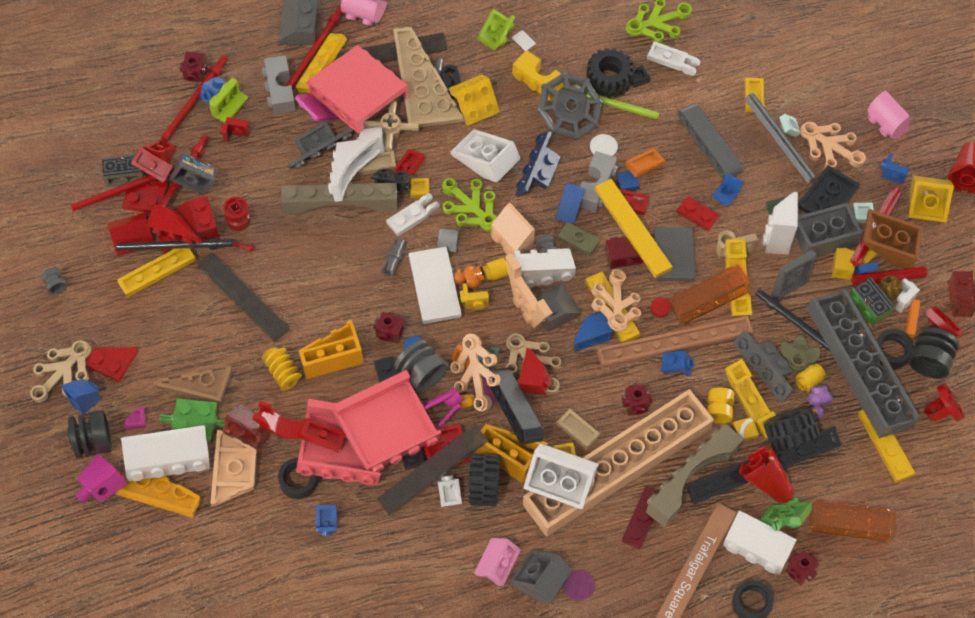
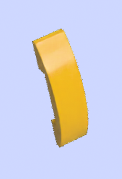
[725,238,752,317]
[725,359,776,438]

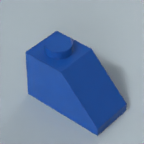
[573,312,613,352]
[62,379,101,415]

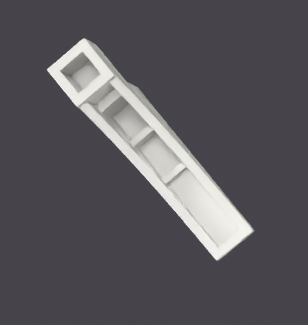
[328,127,385,202]

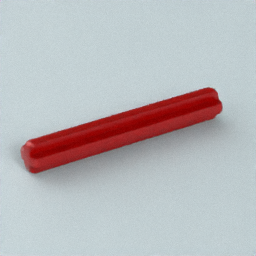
[851,266,928,286]

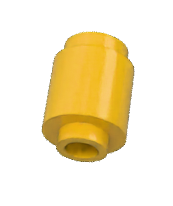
[482,257,509,281]
[796,363,826,392]

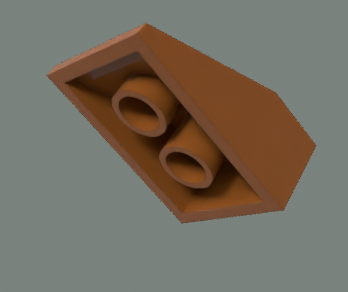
[863,209,923,269]

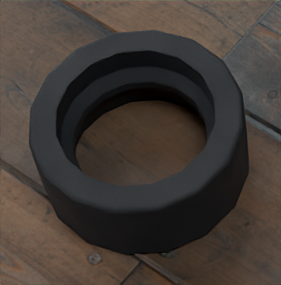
[873,329,914,369]
[278,458,318,499]
[732,580,774,618]

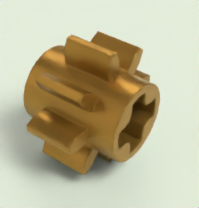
[877,275,903,300]

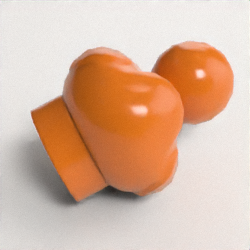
[453,265,486,289]

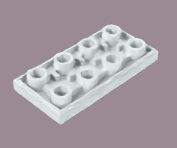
[409,247,461,324]

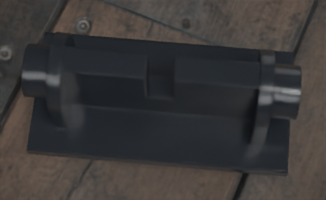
[371,168,413,192]

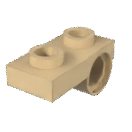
[716,230,758,258]

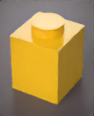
[831,248,855,280]

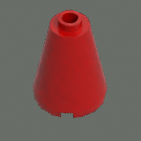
[948,142,975,194]
[739,446,794,503]

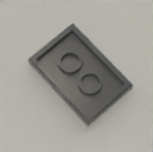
[654,227,695,281]
[771,250,817,300]

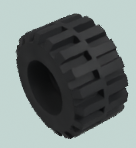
[586,48,633,99]
[764,408,820,450]
[468,454,499,507]

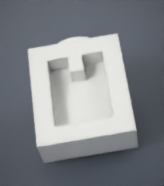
[895,278,920,313]
[437,475,462,507]

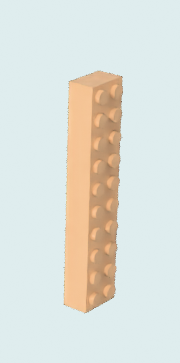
[523,389,714,537]

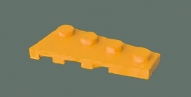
[115,471,201,518]

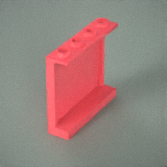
[307,45,408,134]
[333,370,441,472]
[296,399,380,485]

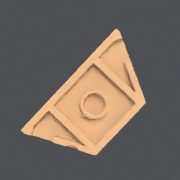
[211,430,257,507]

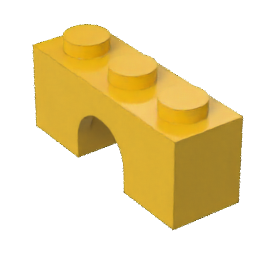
[512,50,564,102]

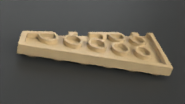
[393,27,464,128]

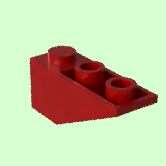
[146,204,202,245]

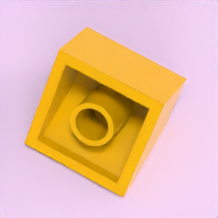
[908,176,954,223]

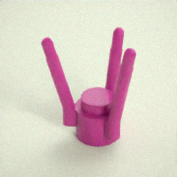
[422,387,463,429]

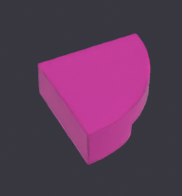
[124,407,146,430]

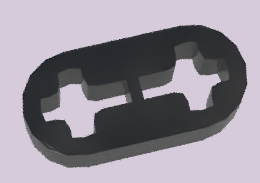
[442,65,461,98]

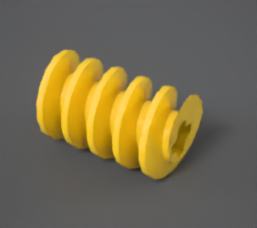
[262,347,302,392]

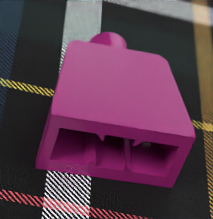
[75,454,128,504]

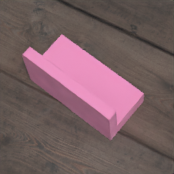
[474,538,521,586]

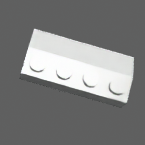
[121,425,210,482]

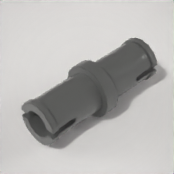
[382,238,406,276]

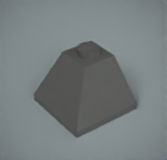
[535,283,581,332]

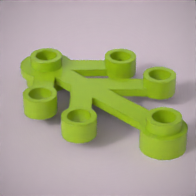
[626,0,692,43]
[442,178,497,231]

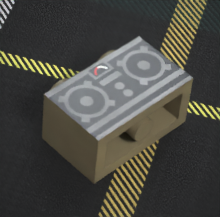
[102,154,144,187]

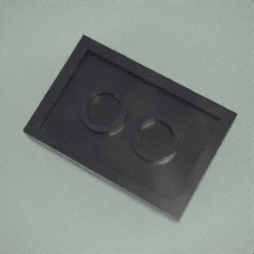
[798,165,860,214]

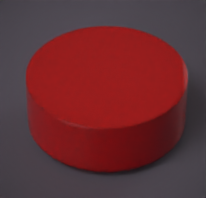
[650,297,670,318]

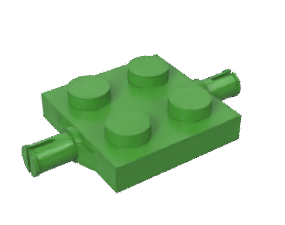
[159,399,229,443]
[760,497,812,531]

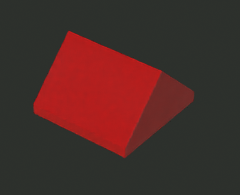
[108,212,153,257]

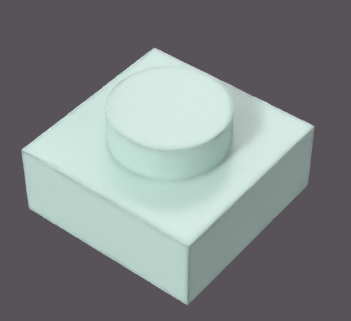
[779,114,801,137]
[852,203,874,223]

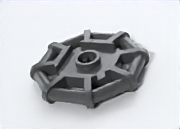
[536,72,603,140]

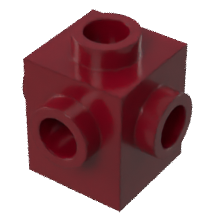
[180,51,208,82]
[373,312,405,344]
[622,384,652,416]
[786,550,819,586]

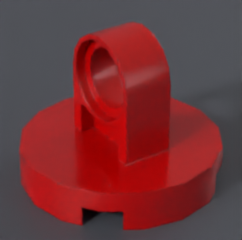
[924,384,965,422]

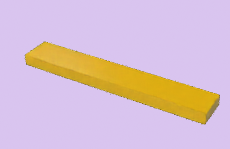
[594,179,673,278]

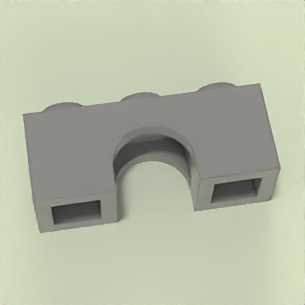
[262,55,296,114]
[580,151,619,213]

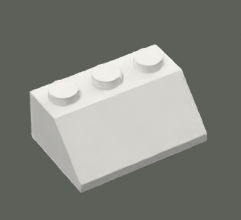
[762,192,798,255]
[523,443,598,509]
[723,511,797,575]

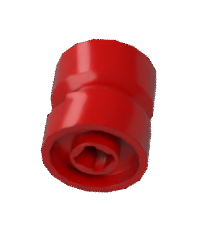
[223,196,251,231]

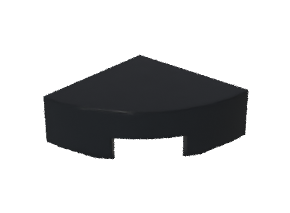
[632,65,650,88]

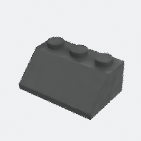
[279,0,320,45]
[796,203,863,258]

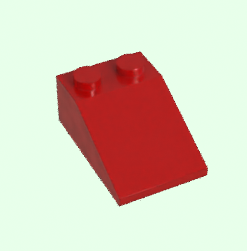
[158,195,219,254]

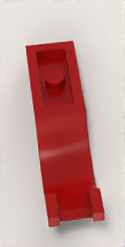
[252,400,345,453]

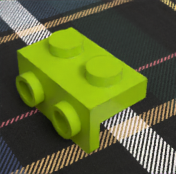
[477,9,515,51]
[209,78,248,123]

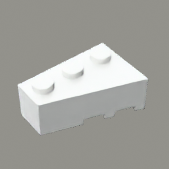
[514,249,576,289]

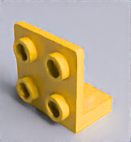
[449,74,500,126]

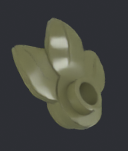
[780,336,820,371]

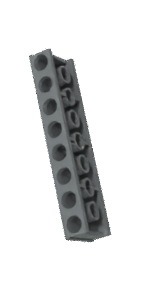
[806,288,920,439]

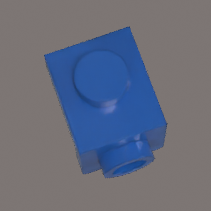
[200,77,226,104]
[880,153,909,184]
[712,174,743,207]
[661,350,694,376]
[315,504,338,535]

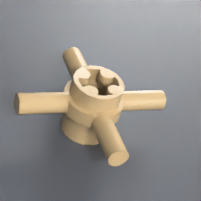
[363,100,419,152]

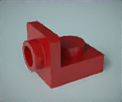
[220,117,251,142]

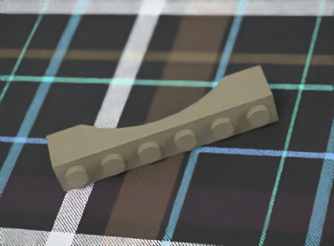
[281,183,398,214]
[646,424,744,528]

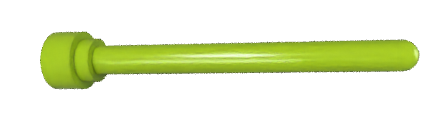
[575,85,660,119]

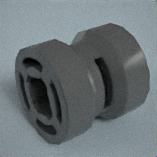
[535,234,557,253]
[41,267,67,294]

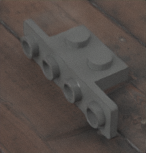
[287,121,353,169]
[733,331,794,403]

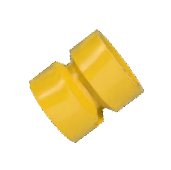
[707,387,735,424]

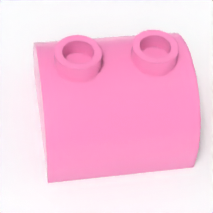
[341,0,387,26]
[867,90,910,139]

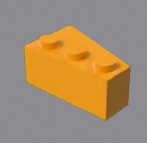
[299,319,364,380]
[472,424,548,483]

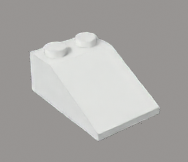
[450,129,521,182]

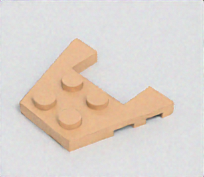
[505,253,553,328]

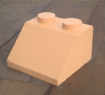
[491,203,535,255]

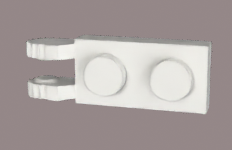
[647,42,700,76]
[386,193,440,236]

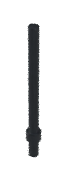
[116,238,234,251]
[755,289,831,352]

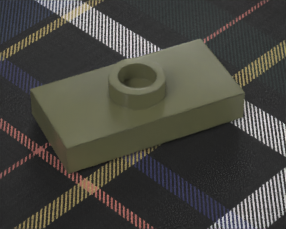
[557,222,600,256]

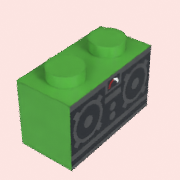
[849,277,895,326]

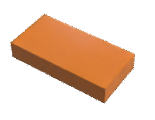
[624,148,666,178]
[905,299,920,340]

